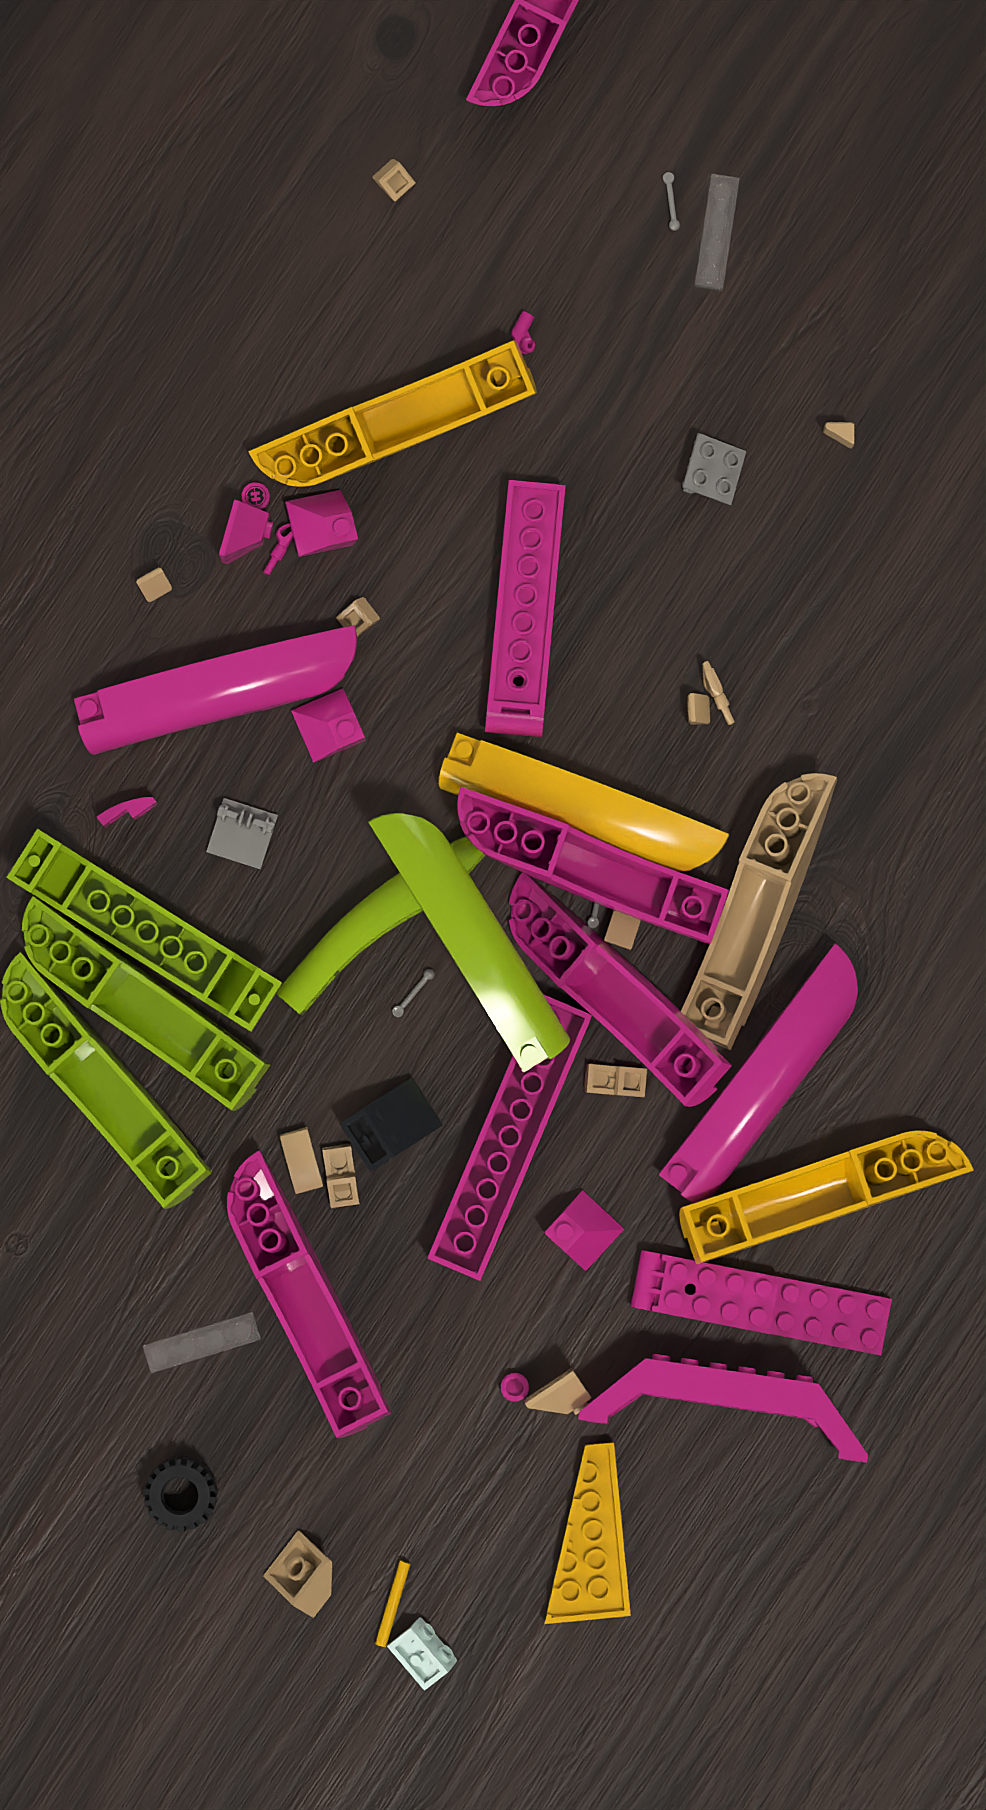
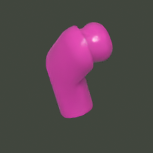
[511,311,535,354]

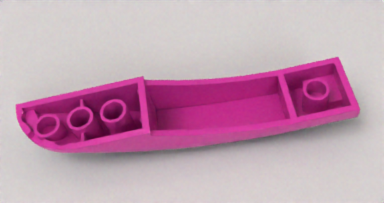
[466,0,579,106]
[74,625,357,755]
[457,787,729,944]
[509,872,732,1107]
[659,943,858,1203]
[227,1151,392,1438]

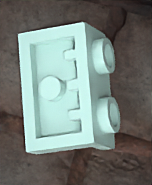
[387,1617,457,1691]

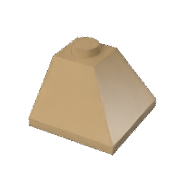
[524,1368,591,1415]
[263,1530,332,1618]

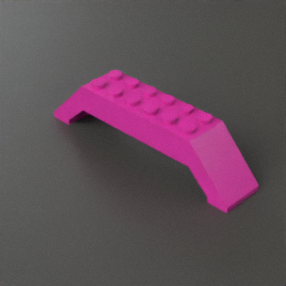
[578,1354,868,1463]

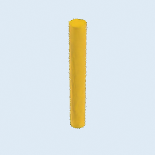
[375,1560,411,1647]

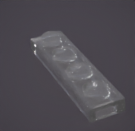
[694,174,740,291]
[143,1312,261,1373]

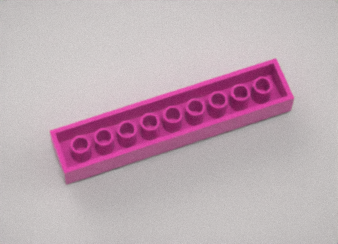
[427,995,592,1281]

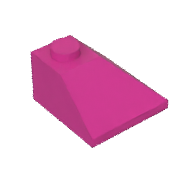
[285,490,358,557]
[219,500,274,564]
[291,688,366,763]
[544,1190,624,1271]

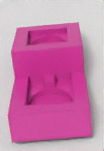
[97,797,158,828]

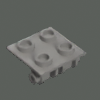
[682,433,746,505]
[206,798,278,869]

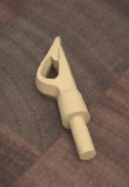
[703,661,735,725]

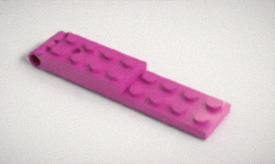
[485,480,565,737]
[631,1250,892,1355]

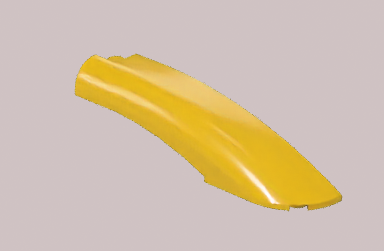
[248,340,537,487]
[439,733,729,872]
[679,1131,974,1265]

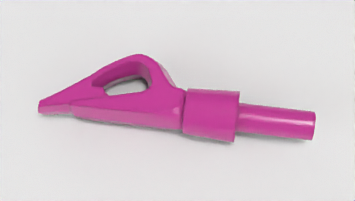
[263,523,293,575]

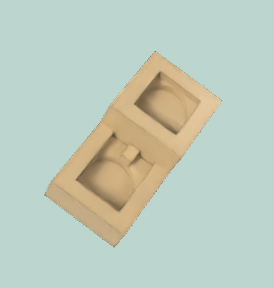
[604,910,641,950]
[584,1064,647,1097]
[280,1127,323,1194]
[322,1143,359,1208]

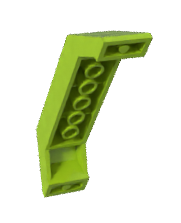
[6,829,282,1032]

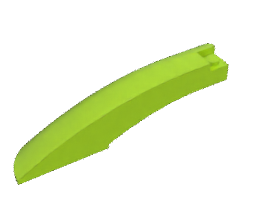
[368,813,570,1072]
[276,836,485,1016]
[22,896,270,1111]
[0,952,212,1209]

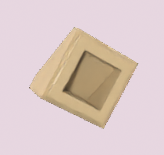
[373,159,415,202]
[823,422,854,449]
[136,568,172,602]
[336,597,380,637]
[687,693,710,725]

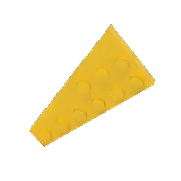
[544,1442,631,1624]

